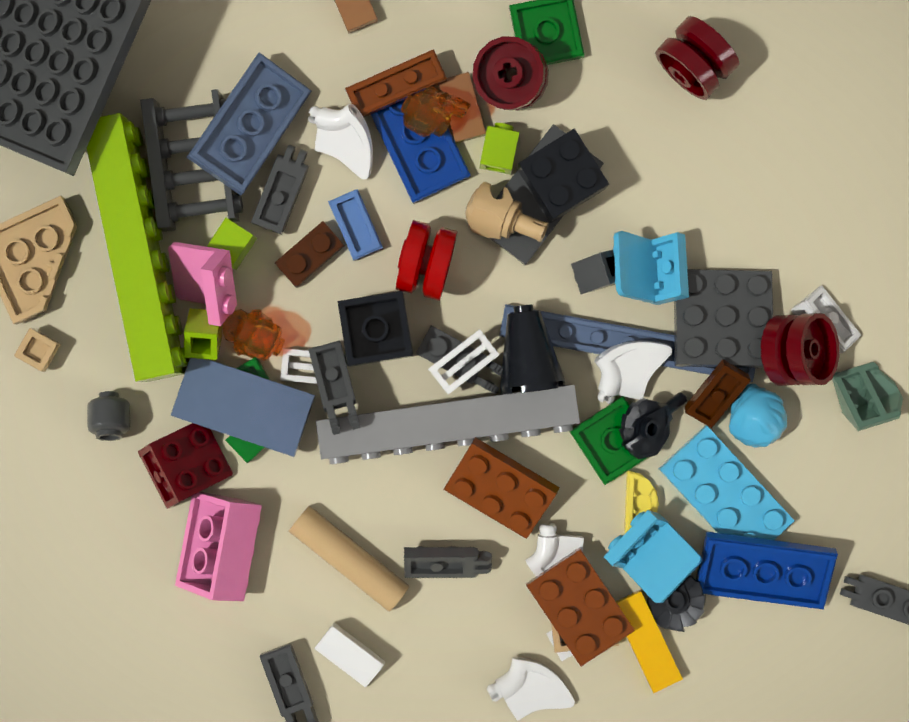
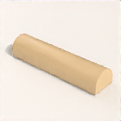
[288,506,409,612]

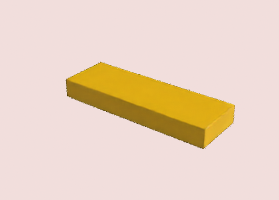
[616,590,683,693]

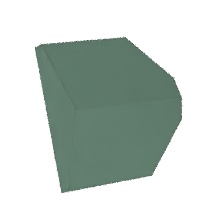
[832,362,903,431]

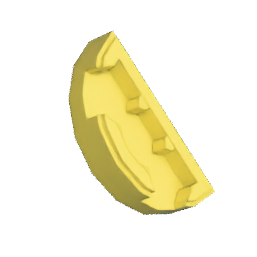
[624,471,659,534]

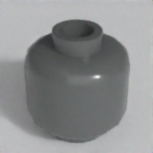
[87,391,130,441]

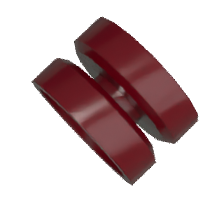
[655,16,739,100]
[473,36,549,111]
[761,313,840,386]

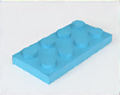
[658,425,795,540]

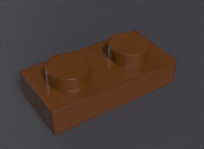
[275,221,345,288]
[684,359,751,428]

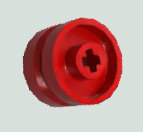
[396,220,458,301]

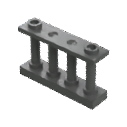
[140,89,243,232]

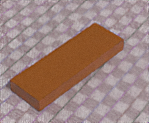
[345,49,447,117]

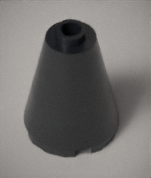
[500,304,565,394]

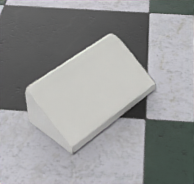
[791,285,861,354]
[314,622,385,688]

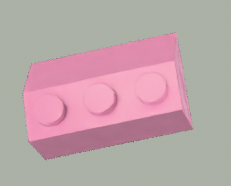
[175,492,262,601]

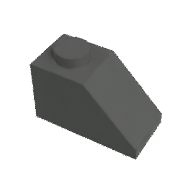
[571,250,615,294]

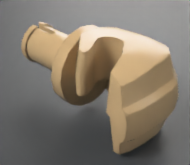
[465,182,549,242]

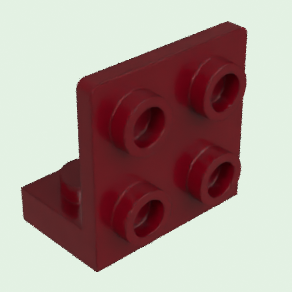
[138,423,233,509]

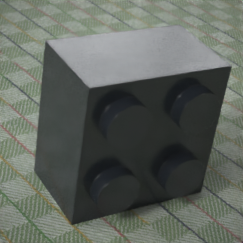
[517,128,609,223]
[337,291,414,367]

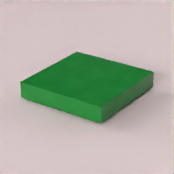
[509,0,585,65]
[569,396,648,485]

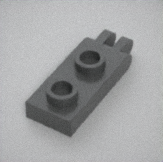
[251,145,309,235]
[404,546,492,578]
[840,574,909,625]

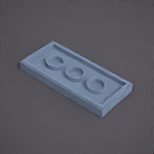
[186,52,312,196]
[171,358,316,457]

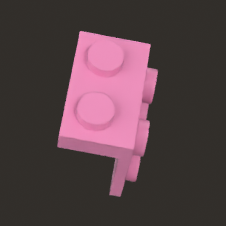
[168,242,237,326]

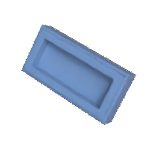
[328,189,383,261]

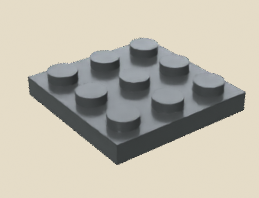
[674,269,773,368]

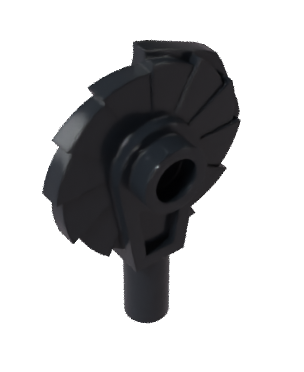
[619,392,687,459]
[647,575,706,632]

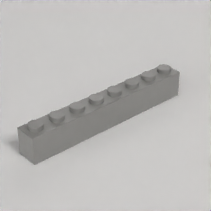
[316,385,580,464]

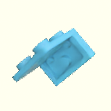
[613,231,689,305]
[604,510,702,603]

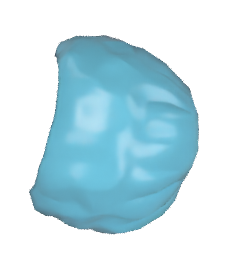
[729,383,787,448]

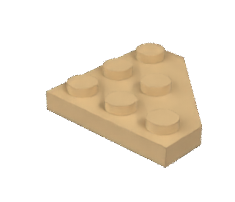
[0,196,77,325]

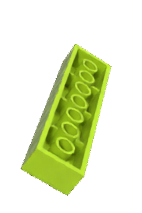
[87,113,189,382]

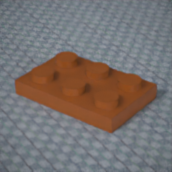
[443,437,560,539]
[526,548,635,667]

